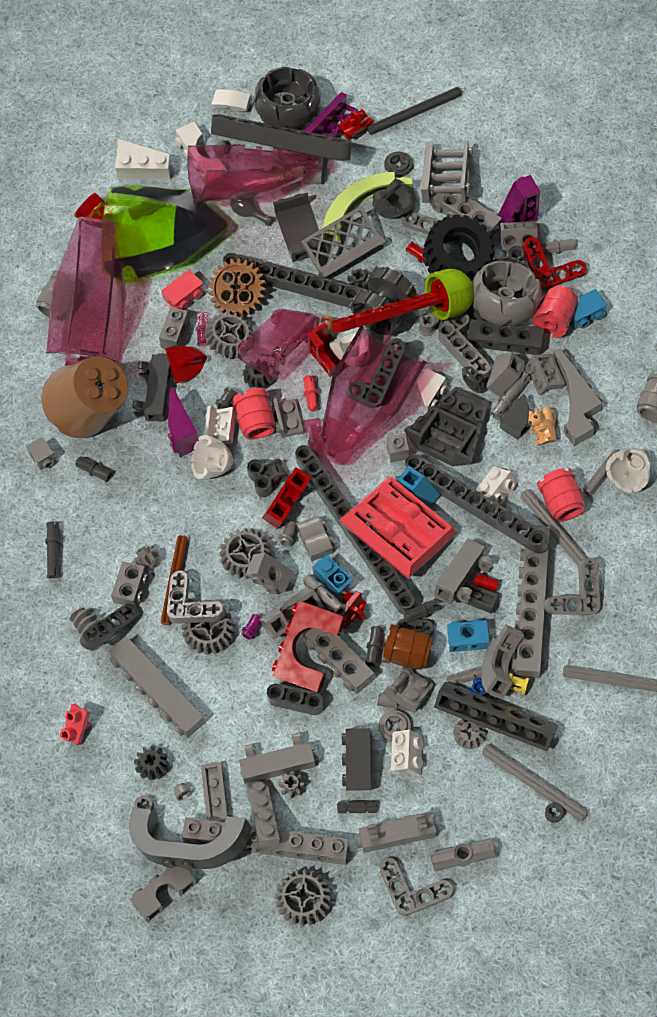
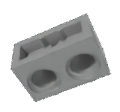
[500,221,538,252]
[111,561,149,606]

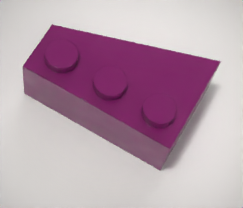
[498,175,540,223]

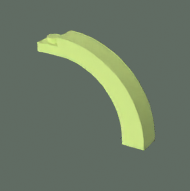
[323,172,413,242]

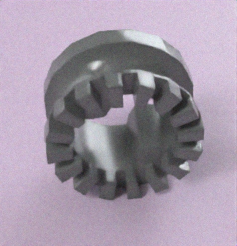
[545,803,564,823]

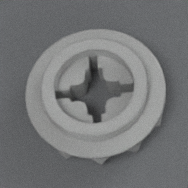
[379,710,411,742]
[453,718,486,749]

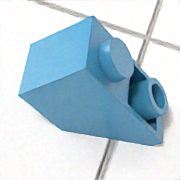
[573,289,608,329]
[397,466,440,508]
[312,554,354,594]

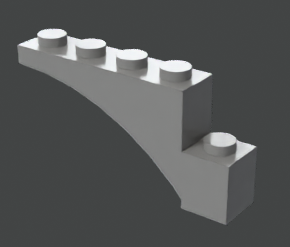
[553,348,602,446]

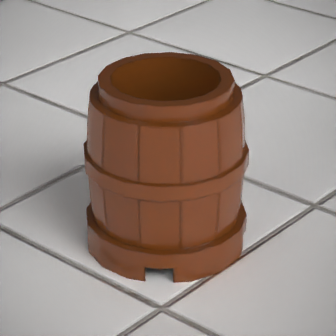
[382,624,433,670]

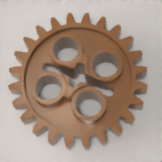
[208,258,267,317]

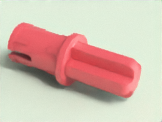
[303,375,318,412]

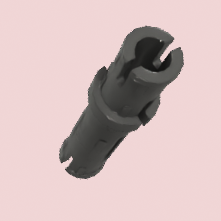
[45,521,60,579]

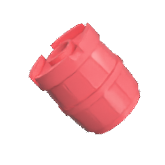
[532,285,578,338]
[232,388,275,440]
[537,468,585,522]

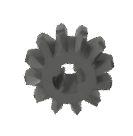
[243,358,274,389]
[134,745,169,781]

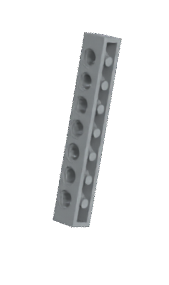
[512,525,550,678]
[182,817,349,865]

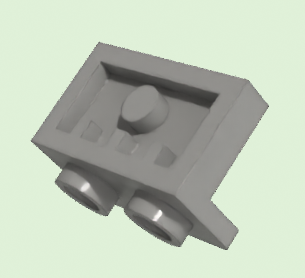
[526,354,565,395]
[271,398,303,438]

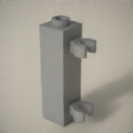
[434,538,493,605]
[239,733,318,784]
[356,813,436,853]

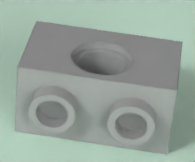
[159,307,190,349]
[246,553,293,594]

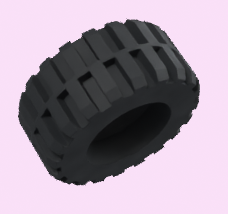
[423,214,495,281]

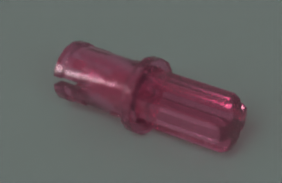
[195,311,208,347]

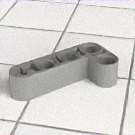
[438,313,490,382]

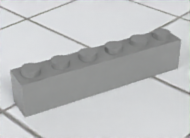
[108,636,206,738]

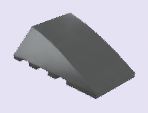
[404,387,489,467]

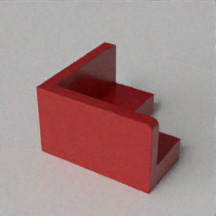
[307,323,348,377]

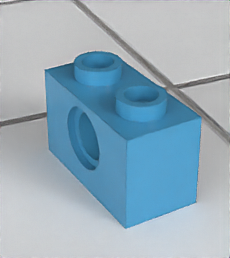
[447,619,489,652]

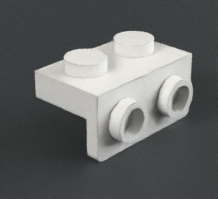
[203,405,236,445]
[476,466,517,505]
[391,729,424,776]

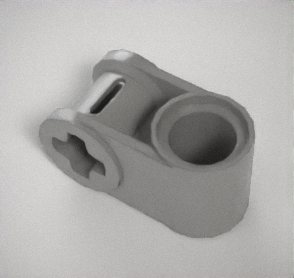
[419,307,445,336]

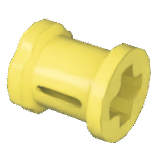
[508,673,530,695]

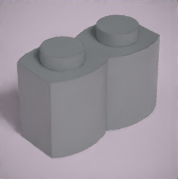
[296,516,335,562]

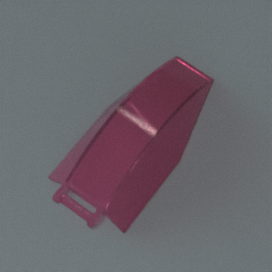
[46,217,126,366]

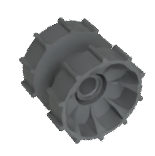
[348,266,419,336]

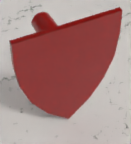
[165,346,207,383]

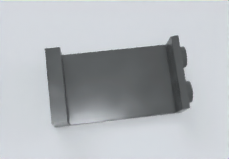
[273,193,327,262]

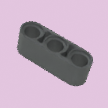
[267,683,324,715]

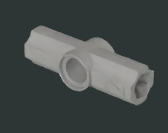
[430,839,495,872]

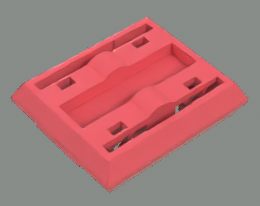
[339,476,457,578]

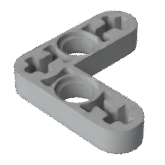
[544,558,600,615]
[167,570,225,623]
[380,858,453,916]

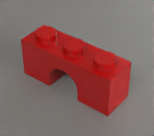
[262,467,312,529]

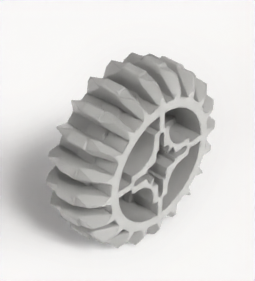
[204,312,254,359]
[219,528,272,579]
[181,607,235,655]
[275,869,332,926]

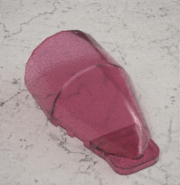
[187,144,321,202]
[315,326,427,465]

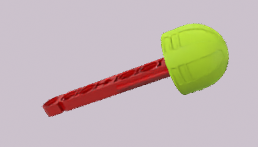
[332,269,474,332]

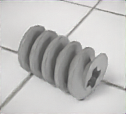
[70,608,108,651]

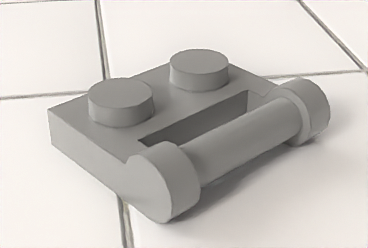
[384,667,434,712]

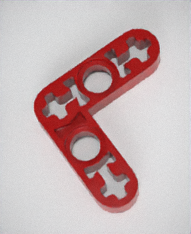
[523,237,587,289]

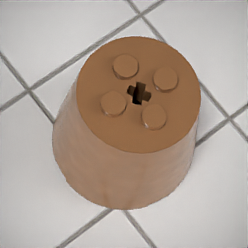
[41,356,128,438]

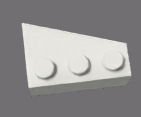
[115,139,171,180]

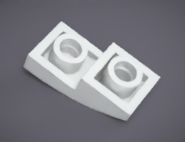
[212,90,252,111]

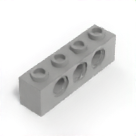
[431,182,502,236]
[304,628,375,694]

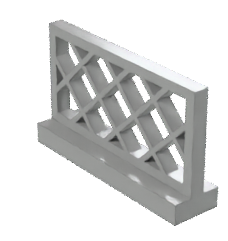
[301,206,385,278]

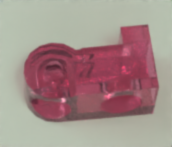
[301,418,325,456]

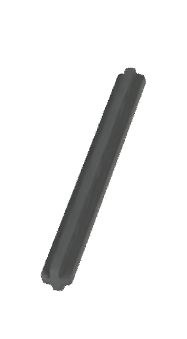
[367,87,462,135]

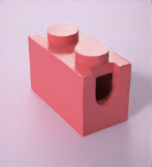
[161,270,205,310]

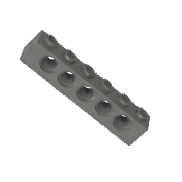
[434,681,558,752]

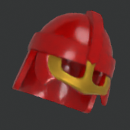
[74,193,113,232]

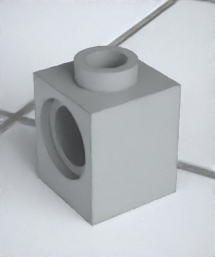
[386,433,409,463]
[26,437,56,470]

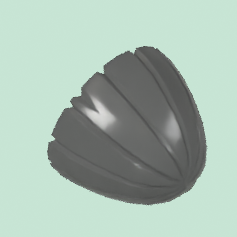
[372,178,414,218]

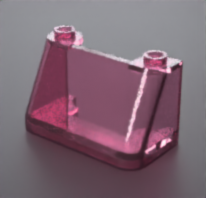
[238,308,320,380]

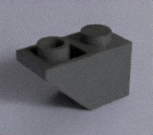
[499,394,529,440]

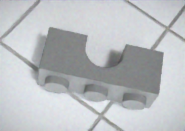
[259,587,323,639]
[130,866,197,923]

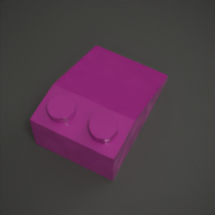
[167,388,199,457]

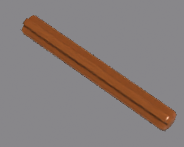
[161,535,188,625]

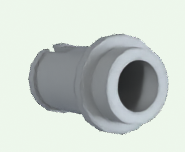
[279,521,297,547]

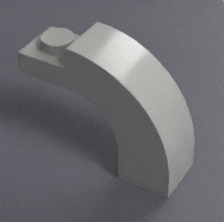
[481,624,524,699]

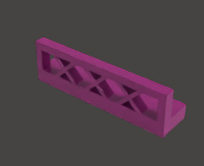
[304,92,358,137]

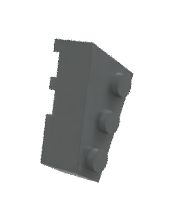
[342,728,371,791]

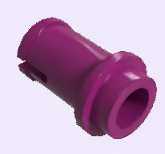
[241,614,262,640]

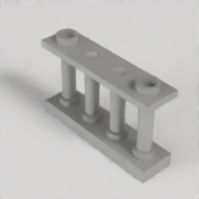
[421,140,473,203]

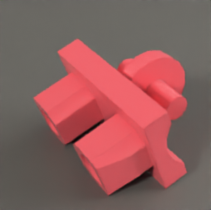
[60,703,91,745]

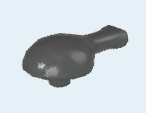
[230,195,274,226]

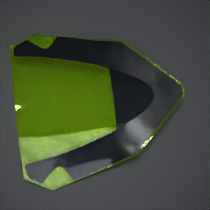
[102,185,229,285]

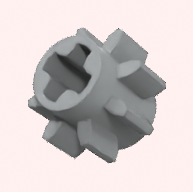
[134,545,159,569]
[278,771,304,799]

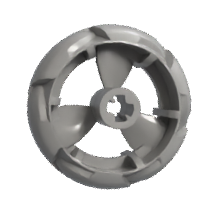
[472,261,542,326]

